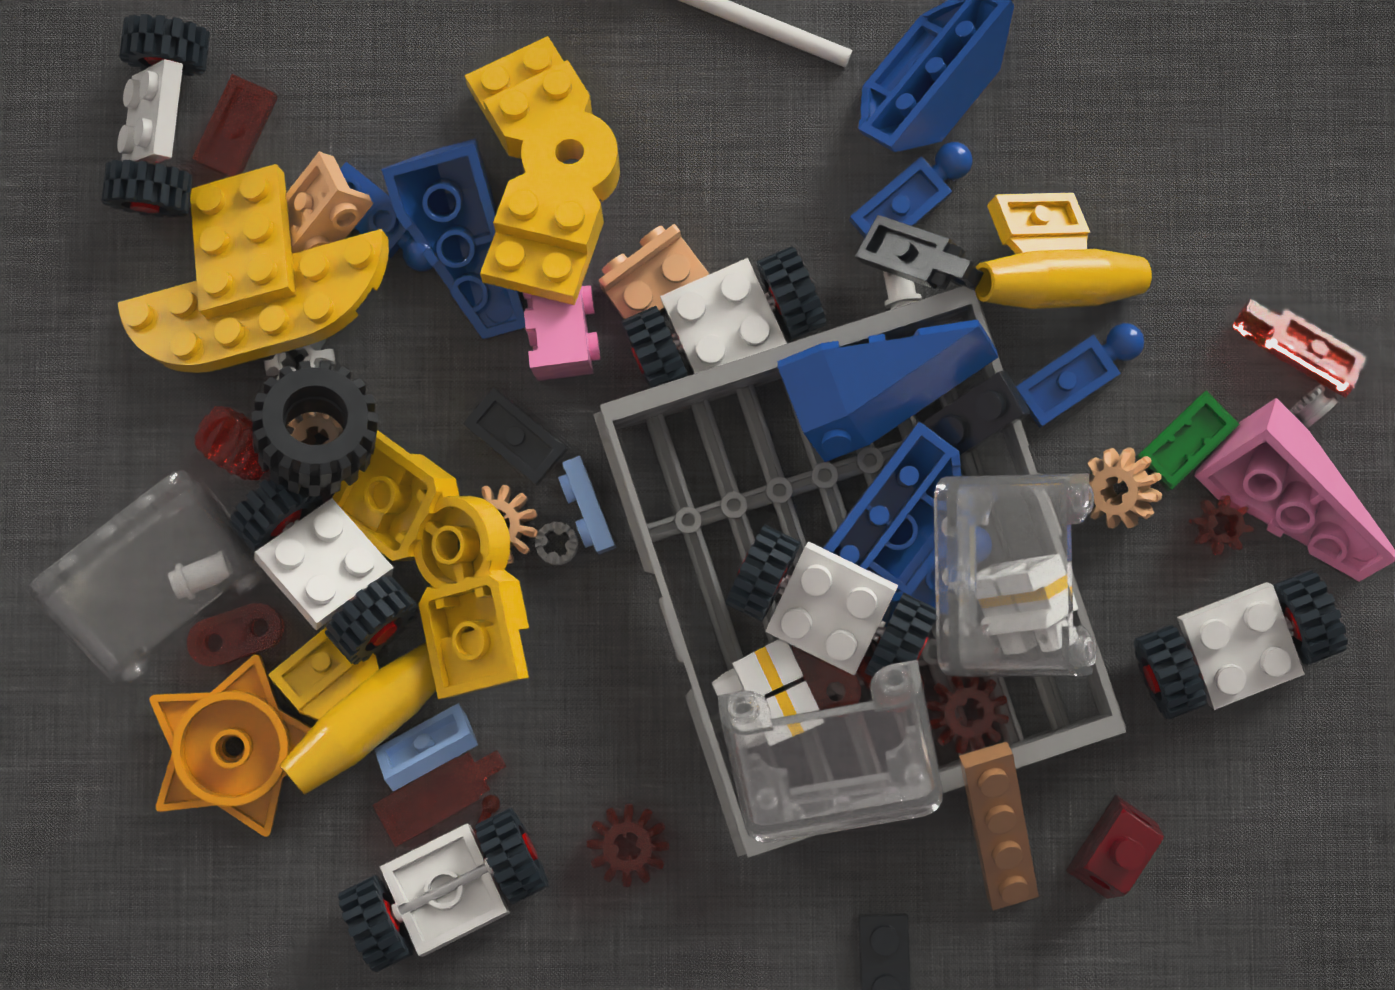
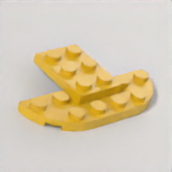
[118,164,389,373]

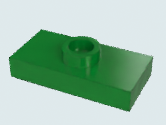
[1135,390,1240,491]

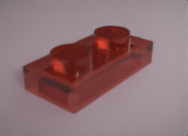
[192,74,278,177]

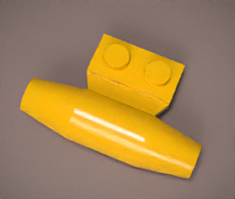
[975,193,1152,309]
[268,627,436,795]

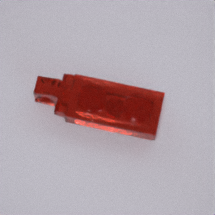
[1232,299,1366,398]
[372,750,506,847]

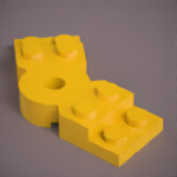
[465,36,620,305]
[333,430,529,699]

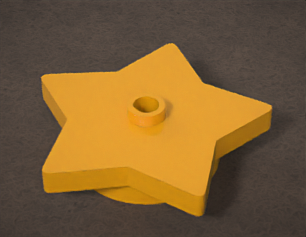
[149,654,312,837]

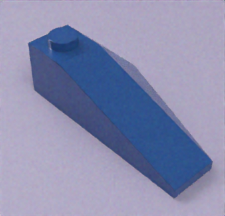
[381,138,525,339]
[777,319,998,462]

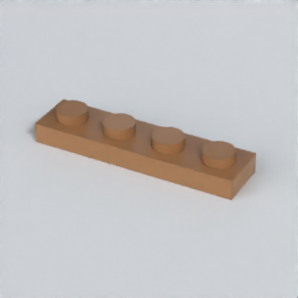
[959,741,1039,911]

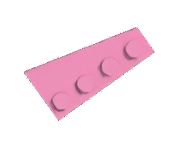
[523,266,601,381]

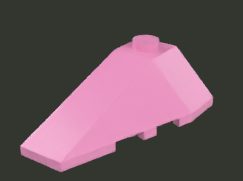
[1194,398,1395,582]

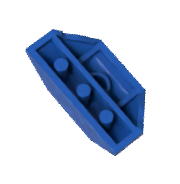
[858,0,1014,152]
[823,422,967,602]

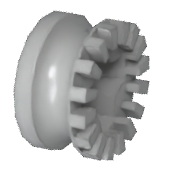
[1289,384,1337,428]
[535,522,578,565]

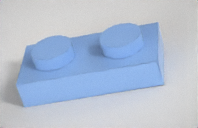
[558,456,617,555]
[374,703,478,791]

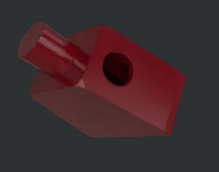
[1066,795,1164,899]

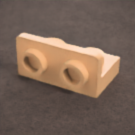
[286,152,373,254]
[599,224,709,319]

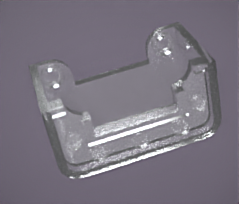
[27,470,263,684]
[934,473,1097,677]
[718,660,943,843]

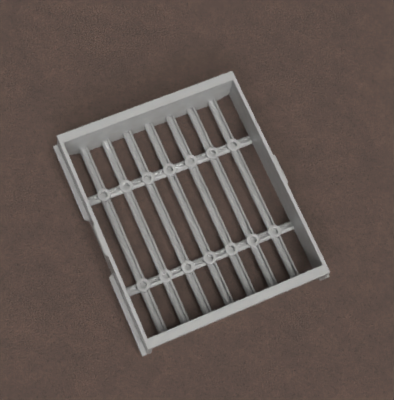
[593,286,1126,858]

